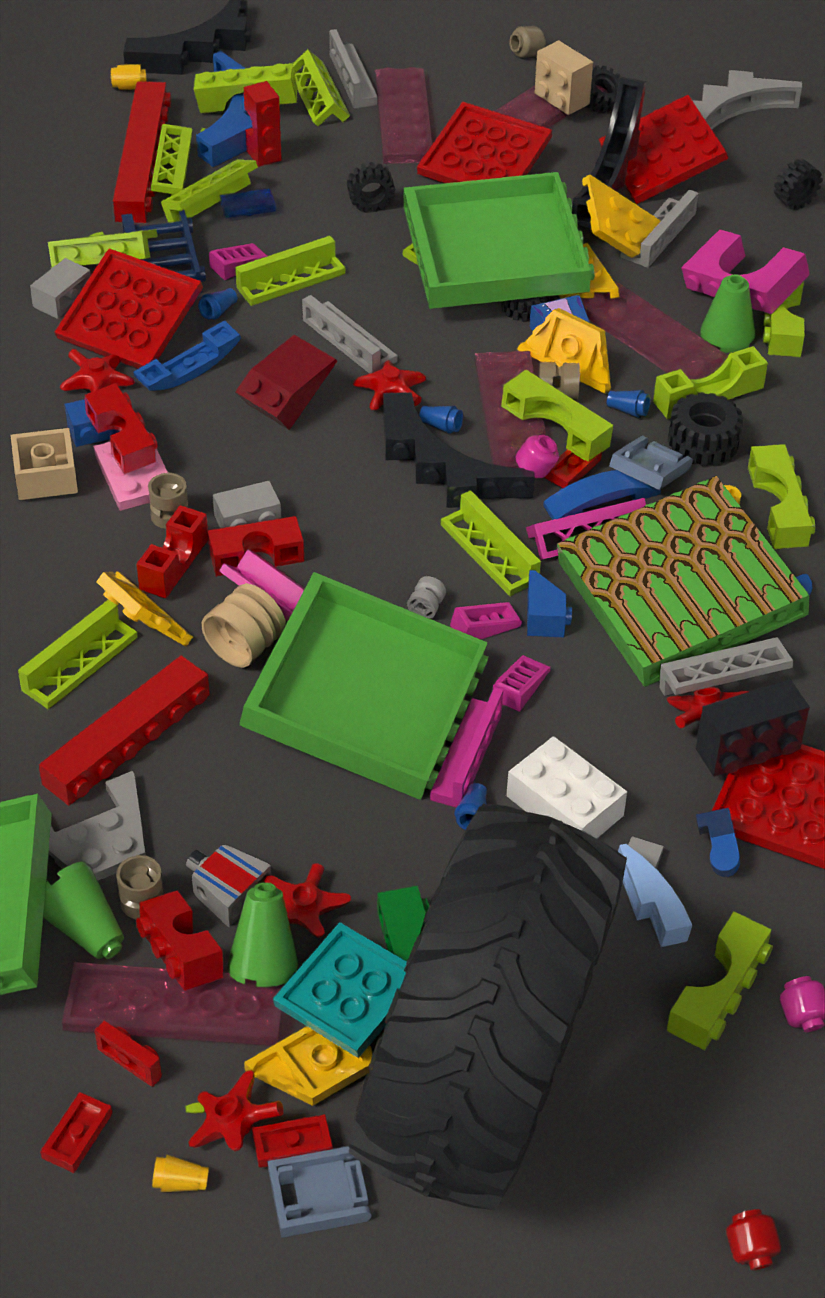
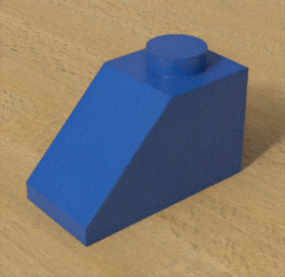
[527,570,572,637]

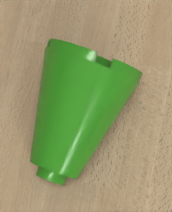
[700,274,755,353]
[43,861,124,959]
[227,883,298,987]

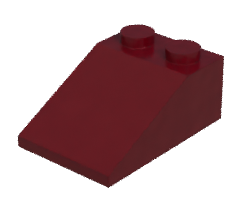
[235,335,338,430]

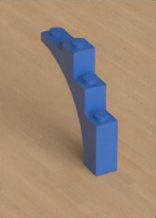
[196,51,253,167]

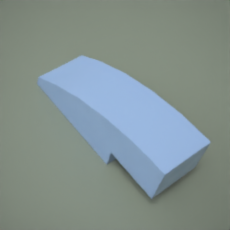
[618,844,692,947]

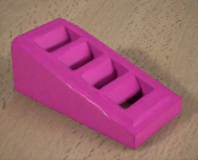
[209,243,267,280]
[450,602,522,639]
[493,655,550,712]

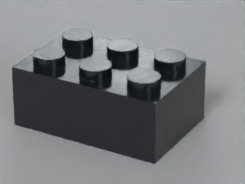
[696,679,810,777]

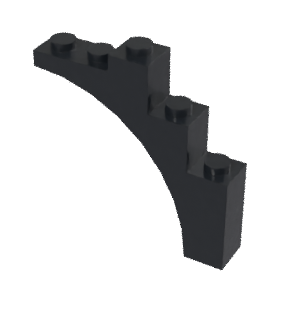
[123,0,252,75]
[572,77,647,228]
[383,393,535,508]

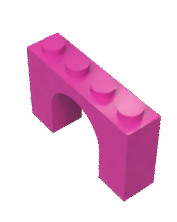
[681,230,810,314]

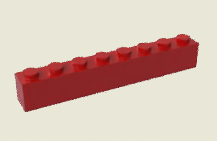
[113,81,171,223]

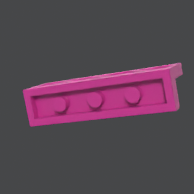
[526,498,646,560]
[220,549,305,621]
[430,687,503,808]

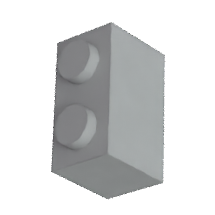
[30,258,91,319]
[213,481,281,528]

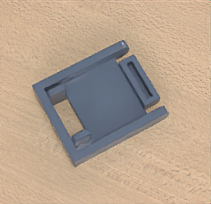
[609,436,693,490]
[268,1146,371,1238]

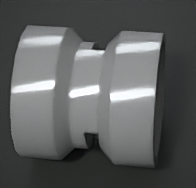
[407,576,446,619]

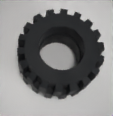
[668,392,743,466]

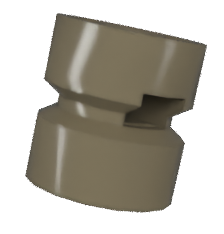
[539,362,580,399]
[148,473,188,529]
[116,855,164,919]

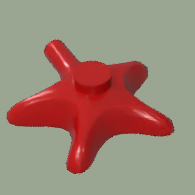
[60,349,135,392]
[353,360,426,410]
[666,686,749,728]
[264,863,351,938]
[189,1070,284,1151]

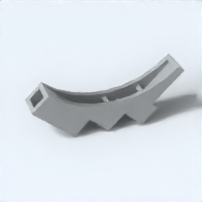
[692,70,802,129]

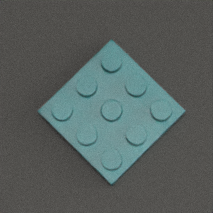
[273,922,407,1058]

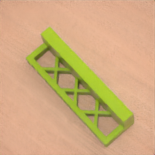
[292,49,350,126]
[151,124,192,196]
[161,159,258,223]
[48,229,157,268]
[236,236,345,306]
[441,490,541,596]
[18,600,138,709]

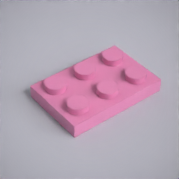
[94,432,168,511]

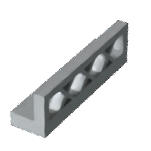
[329,29,378,109]
[620,190,698,268]
[302,295,397,373]
[659,637,793,696]

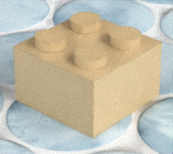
[535,40,593,115]
[11,428,78,500]

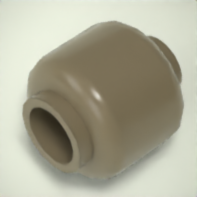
[509,26,546,58]

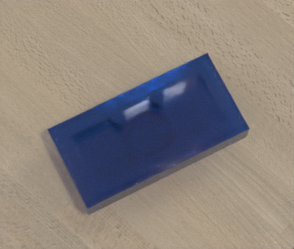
[220,189,276,218]

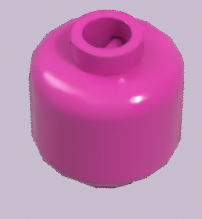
[516,435,559,478]
[779,976,825,1032]

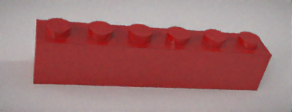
[39,655,210,806]

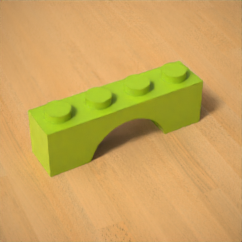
[194,63,298,113]
[763,281,805,357]
[653,346,768,419]
[501,370,614,462]
[748,444,815,549]
[667,912,773,1050]

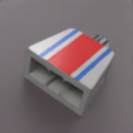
[186,845,271,927]

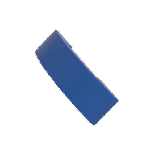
[133,320,241,391]
[543,470,661,520]

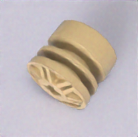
[201,583,286,668]

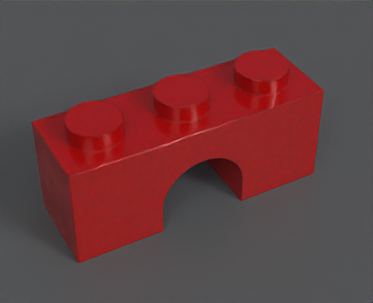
[243,81,281,167]
[84,383,158,474]
[136,505,208,598]
[208,516,304,577]
[136,890,223,991]

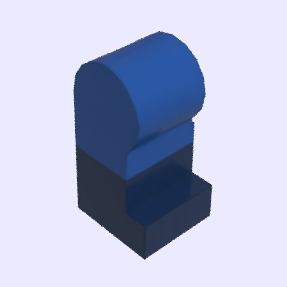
[696,808,740,877]

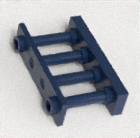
[121,210,206,293]

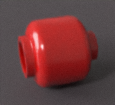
[726,1209,782,1271]

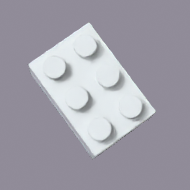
[507,736,627,838]

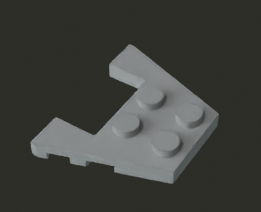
[48,771,146,881]

